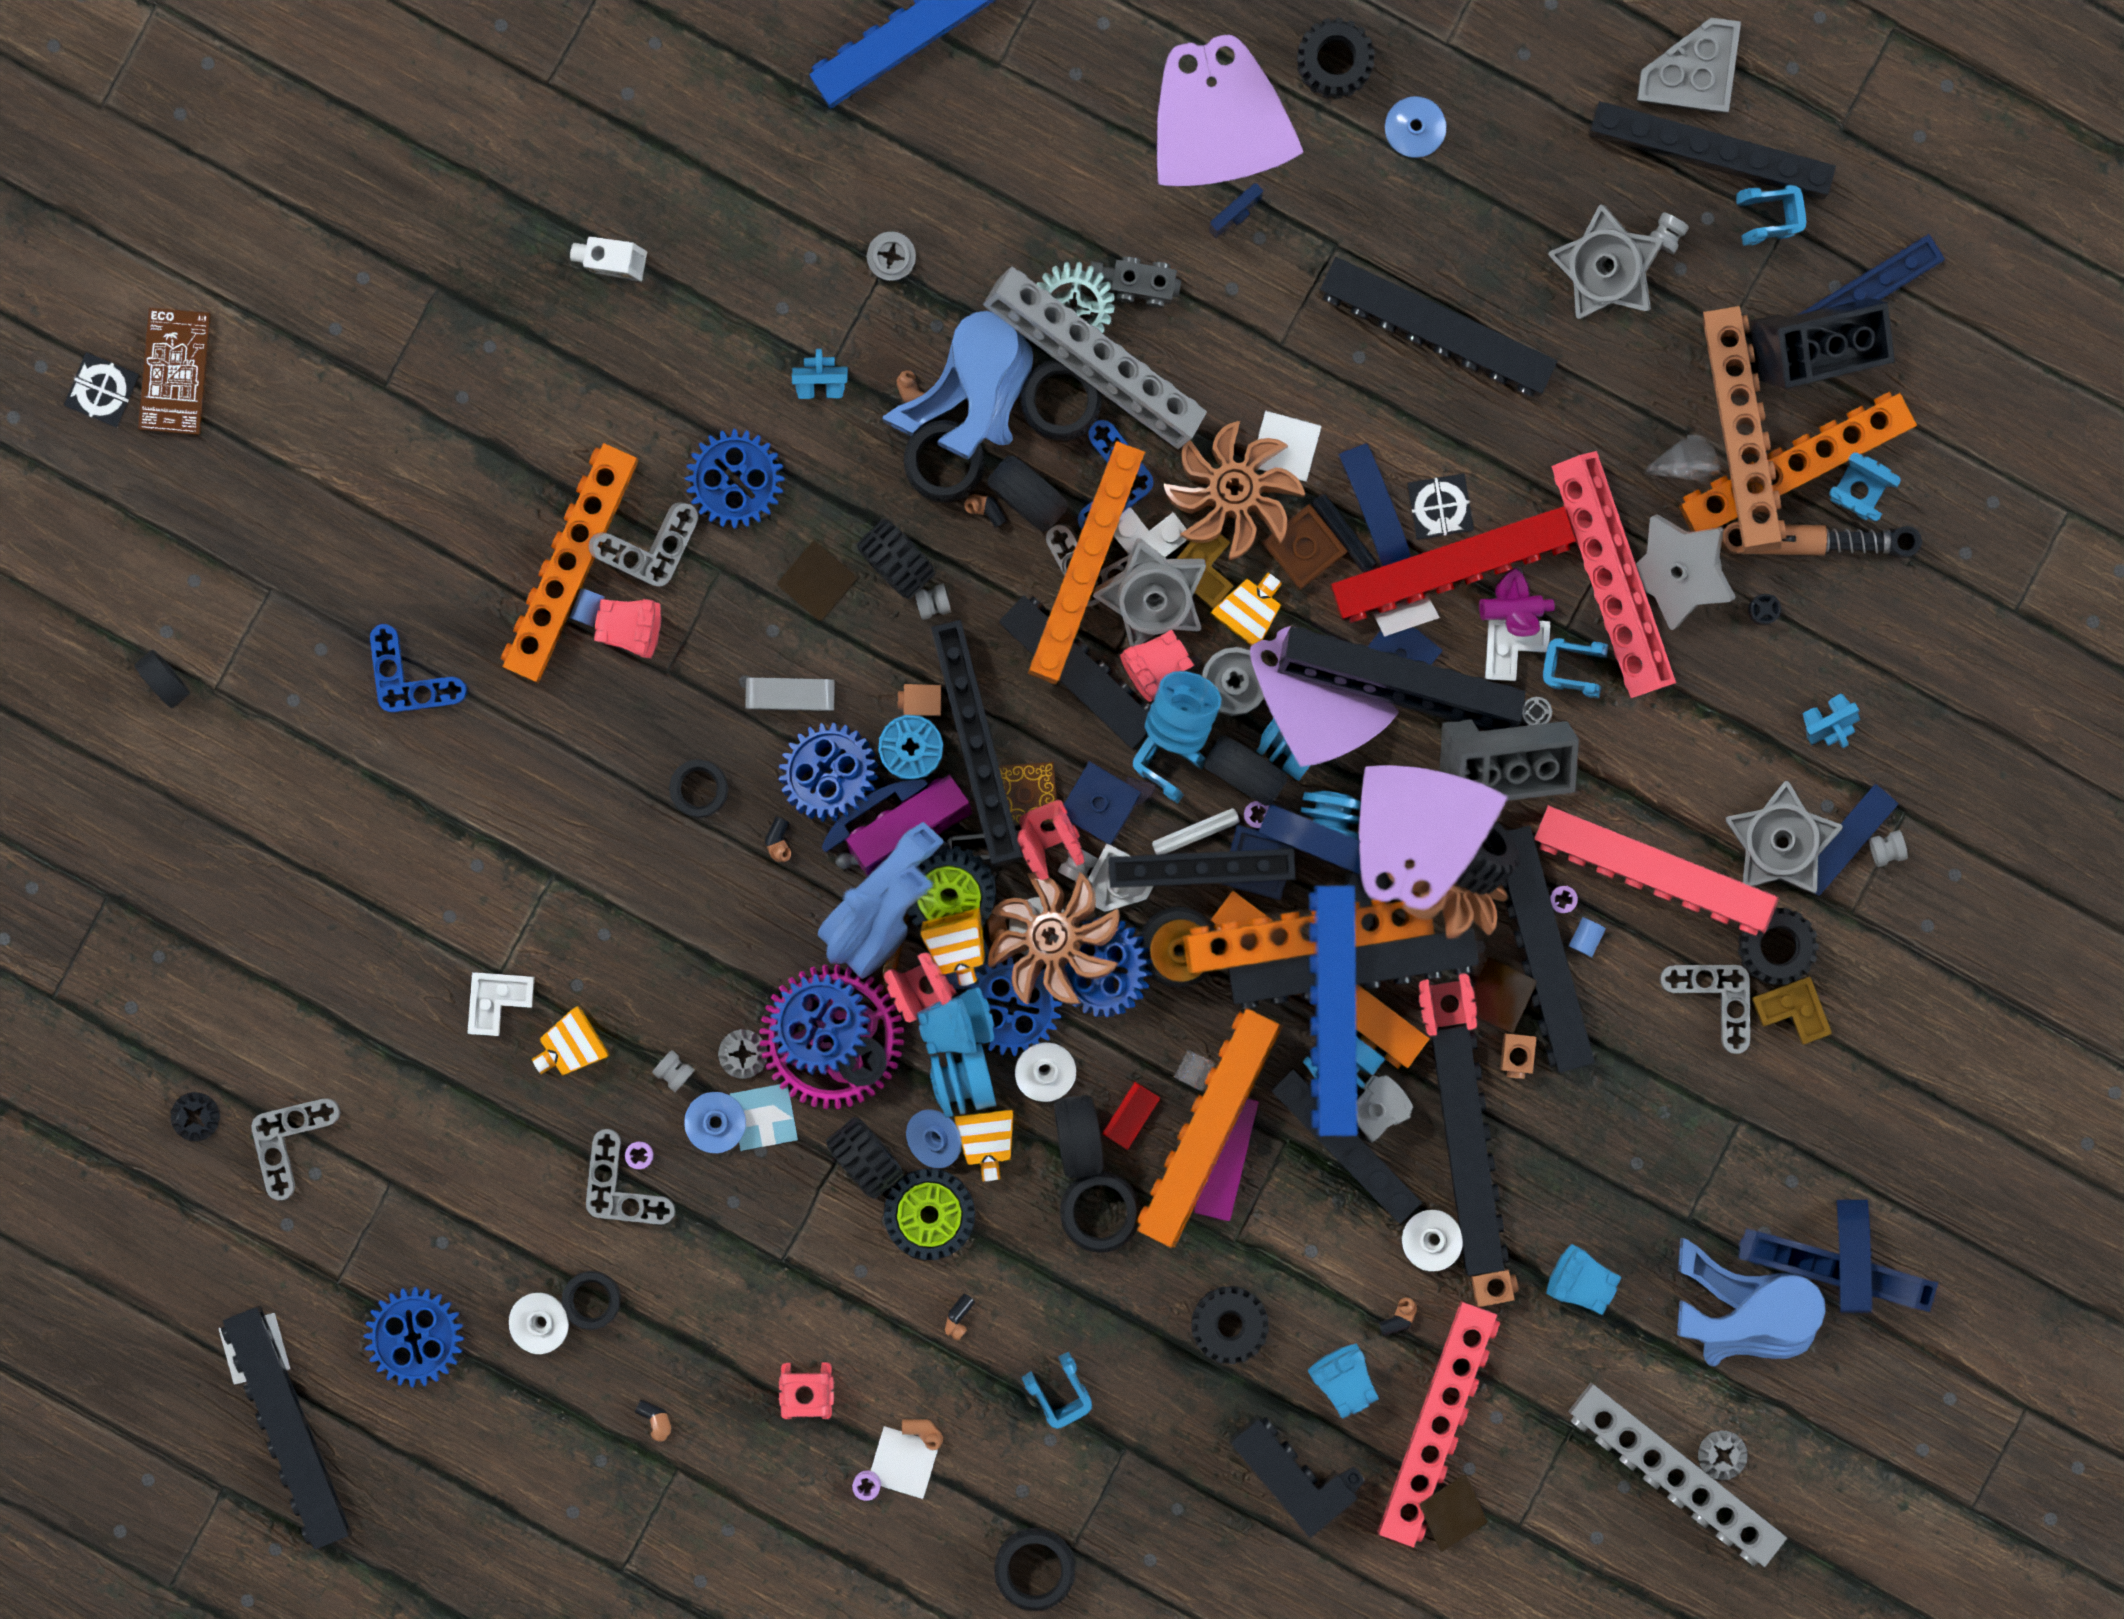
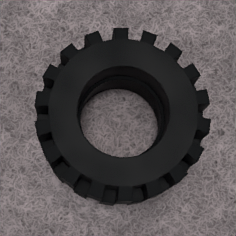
[1297,17,1375,99]
[856,518,936,599]
[1456,821,1520,895]
[1738,908,1819,984]
[826,1117,903,1199]

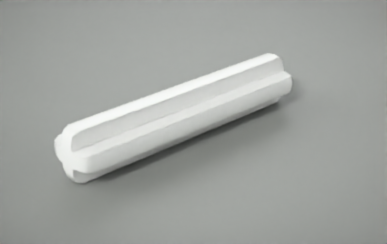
[1152,808,1240,855]

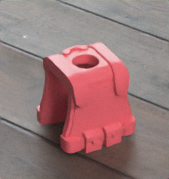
[594,599,662,658]
[1120,630,1194,702]
[1017,800,1084,880]
[884,952,957,1022]
[1419,974,1477,1036]
[779,1362,834,1419]

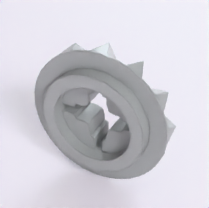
[867,232,916,281]
[718,1029,767,1079]
[1698,1431,1747,1480]

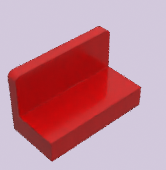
[1102,1081,1160,1150]

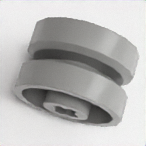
[1202,647,1264,716]

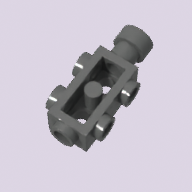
[1090,257,1181,308]

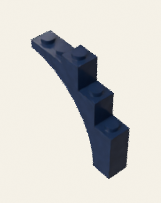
[1738,1228,1938,1312]

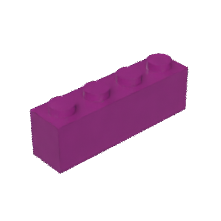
[846,774,972,877]
[1193,1099,1259,1221]

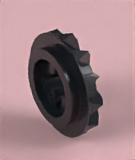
[838,1036,887,1086]
[170,1092,220,1141]

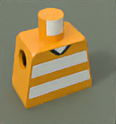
[1210,573,1282,646]
[920,908,985,986]
[531,1006,610,1075]
[954,1109,1013,1181]

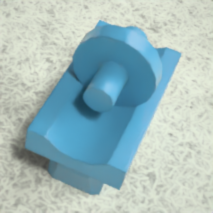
[792,349,848,399]
[1803,694,1860,748]

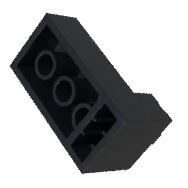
[1750,298,1895,389]
[1229,1415,1365,1538]

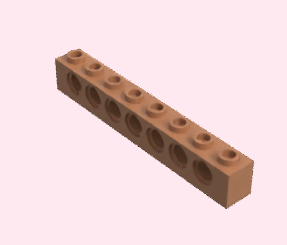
[1703,306,1786,555]

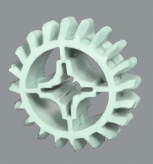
[1036,262,1115,333]

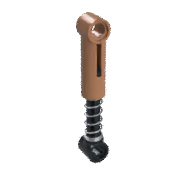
[1721,522,1922,559]

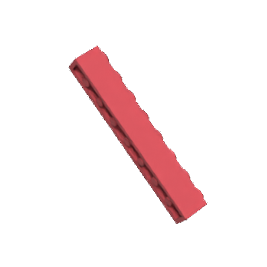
[1534,806,1779,936]

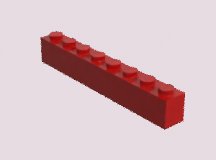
[1330,506,1576,624]

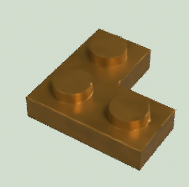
[1177,535,1234,609]
[1752,976,1832,1045]

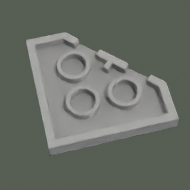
[1637,18,1741,114]

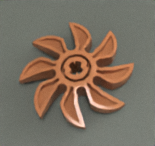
[1164,421,1305,560]
[1386,859,1508,938]
[988,872,1120,1005]

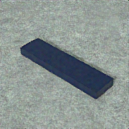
[1815,784,1899,897]

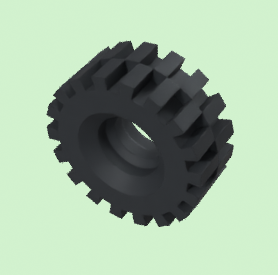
[1191,1286,1269,1364]

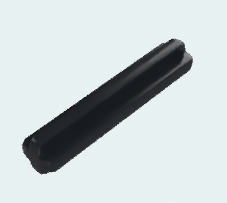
[1312,494,1377,573]

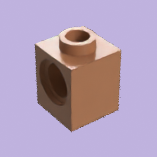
[898,684,942,717]
[1500,1033,1537,1079]
[1470,1268,1518,1307]

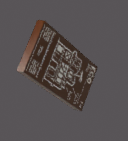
[138,308,211,435]

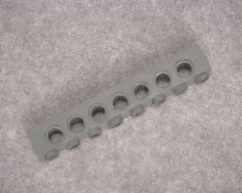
[983,266,1207,449]
[1568,1383,1787,1567]

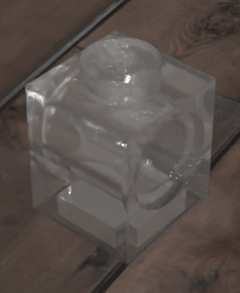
[1174,1049,1216,1091]

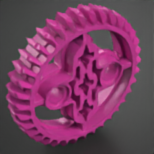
[759,965,904,1109]

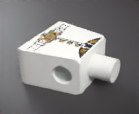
[570,237,647,282]

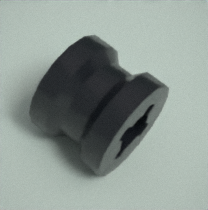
[1748,593,1781,625]

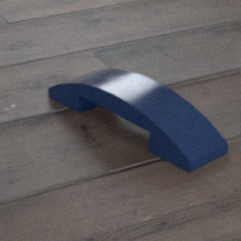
[1338,443,1412,567]
[822,780,928,853]
[1259,804,1362,875]
[1836,1200,1872,1313]

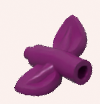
[1479,568,1555,637]

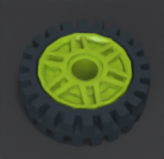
[907,846,996,926]
[884,1169,975,1260]

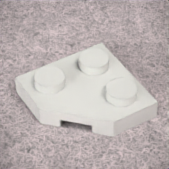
[1088,844,1153,912]

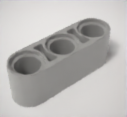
[745,678,835,711]

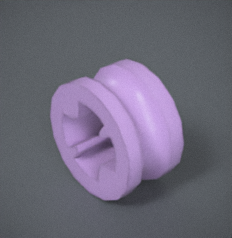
[1244,801,1269,828]
[1549,886,1578,913]
[625,1141,653,1169]
[852,1470,881,1501]

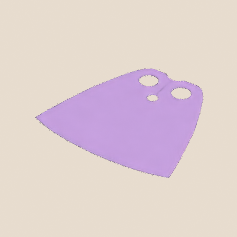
[1157,35,1303,186]
[1250,626,1399,766]
[1359,765,1507,909]

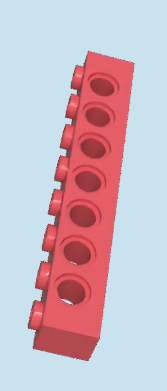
[1551,451,1676,698]
[1377,1300,1500,1547]

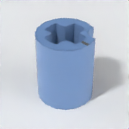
[569,588,605,627]
[1569,917,1606,957]

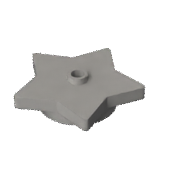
[1548,205,1664,319]
[1636,514,1735,630]
[1093,538,1206,646]
[1726,781,1842,894]

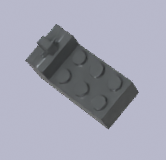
[1439,719,1579,801]

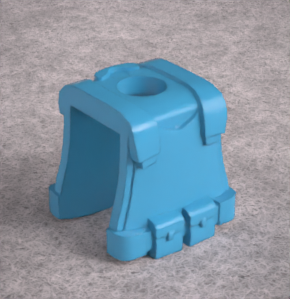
[1736,185,1806,246]
[1829,453,1901,521]
[1543,638,1609,698]
[1133,737,1206,804]
[917,988,994,1054]
[1546,1244,1622,1315]
[1308,1343,1379,1419]
[1022,1352,1092,1428]

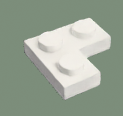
[1113,507,1187,558]
[1485,620,1550,681]
[468,972,535,1036]

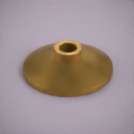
[1150,920,1212,981]

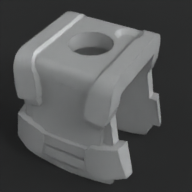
[1357,1075,1413,1143]

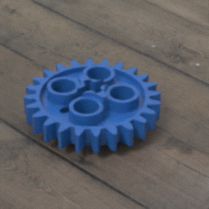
[685,429,785,529]
[779,723,878,822]
[1064,917,1152,1017]
[969,957,1062,1056]
[770,974,871,1075]
[364,1287,465,1387]

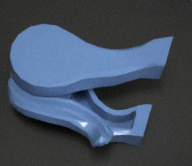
[882,311,1033,460]
[818,822,945,979]
[1677,1238,1825,1366]

